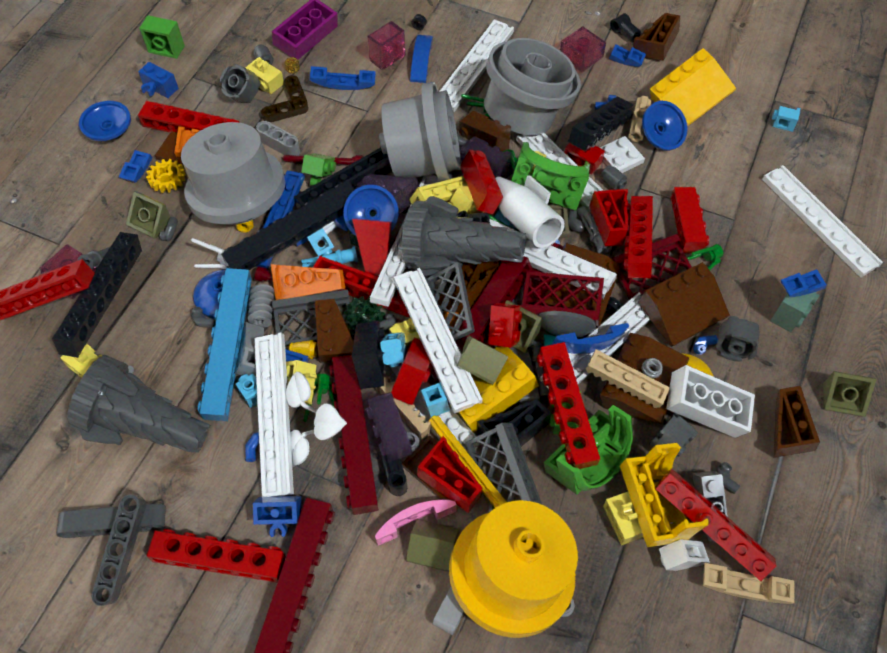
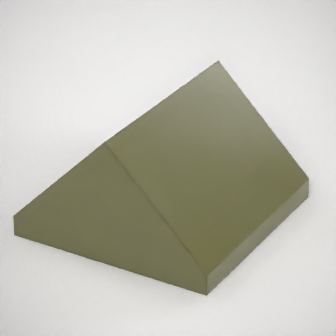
[126,191,170,238]
[505,300,542,353]
[457,336,508,385]
[823,371,876,417]
[406,519,458,572]

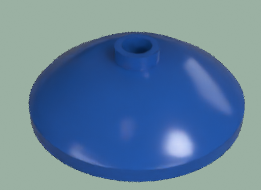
[79,101,131,141]
[642,101,688,151]
[344,185,399,235]
[193,270,250,319]

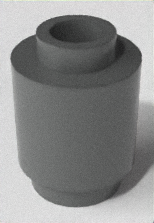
[254,44,274,65]
[601,165,627,190]

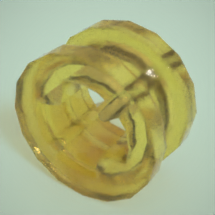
[285,57,300,73]

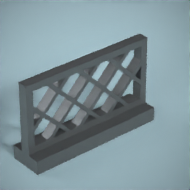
[425,262,475,341]
[272,290,355,347]
[465,423,542,512]

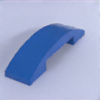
[410,35,433,83]
[310,66,376,90]
[551,323,629,354]

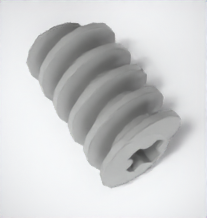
[247,284,274,328]

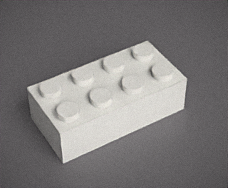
[666,365,755,438]

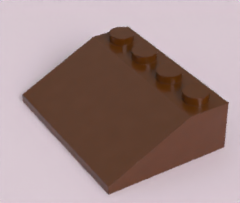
[542,243,621,327]
[638,262,730,347]
[600,333,689,424]

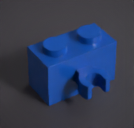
[138,62,179,98]
[253,496,302,537]

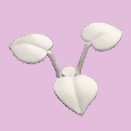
[286,372,347,467]

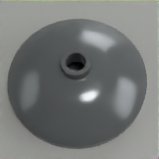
[538,311,596,338]

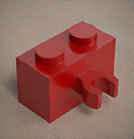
[564,143,605,175]
[488,303,522,348]

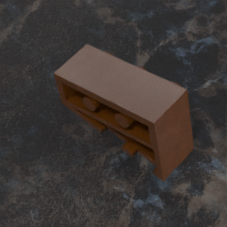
[633,13,681,61]
[459,111,511,160]
[450,260,501,312]
[315,299,354,363]
[774,386,820,458]

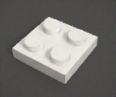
[600,136,645,173]

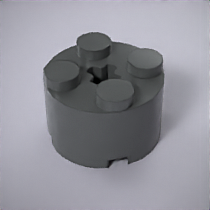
[220,64,261,103]
[716,316,760,362]
[649,413,698,460]

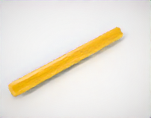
[428,415,507,508]

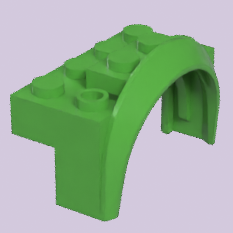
[511,142,590,210]
[544,405,633,495]

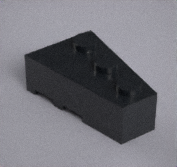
[352,321,386,389]
[477,399,551,461]

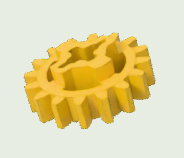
[146,159,186,193]

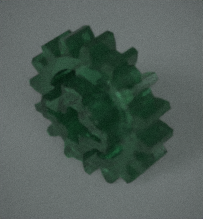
[344,296,386,334]

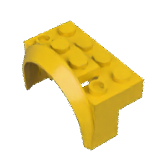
[620,443,708,547]

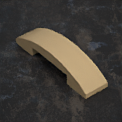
[703,563,794,604]

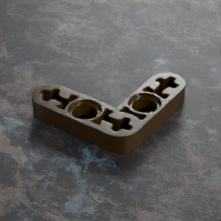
[261,75,309,123]

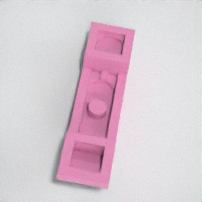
[375,500,457,546]

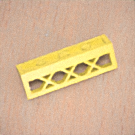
[409,176,468,204]

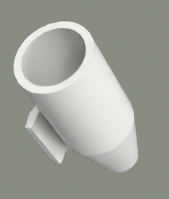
[495,175,564,248]

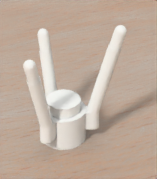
[191,238,227,270]

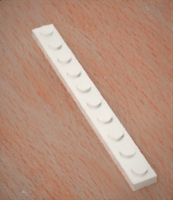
[370,175,439,307]

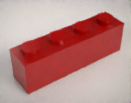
[460,149,503,214]
[671,187,709,253]

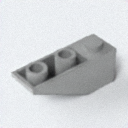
[234,322,264,376]
[693,471,728,541]

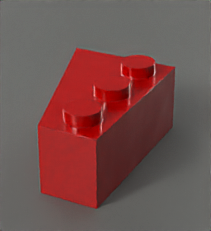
[589,189,628,246]
[352,218,392,277]
[390,337,433,405]
[417,436,483,514]

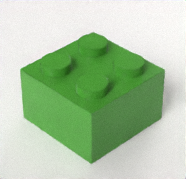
[139,15,185,59]

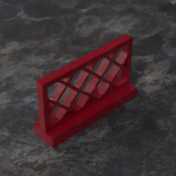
[612,234,692,300]
[520,271,604,326]

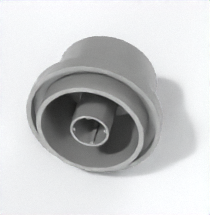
[484,38,581,135]
[379,82,461,182]
[181,122,285,225]

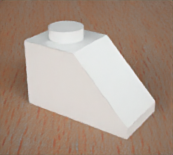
[659,539,710,571]

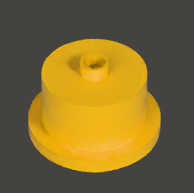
[449,500,578,638]

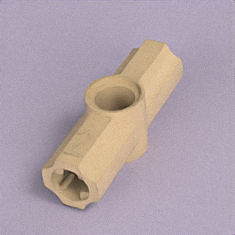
[628,95,651,142]

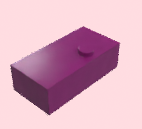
[272,0,338,61]

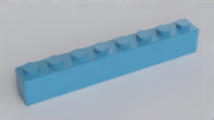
[198,268,252,422]

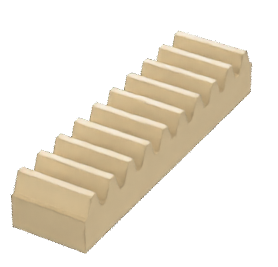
[586,349,670,408]
[374,371,431,441]

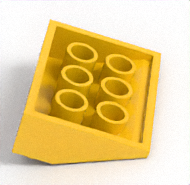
[650,48,736,127]
[443,346,539,433]

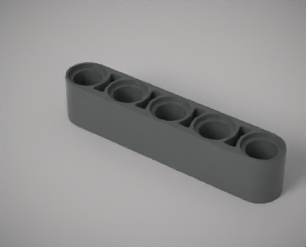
[91,495,146,606]
[56,504,166,538]

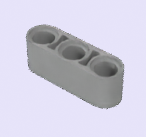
[256,121,300,156]
[432,587,465,635]

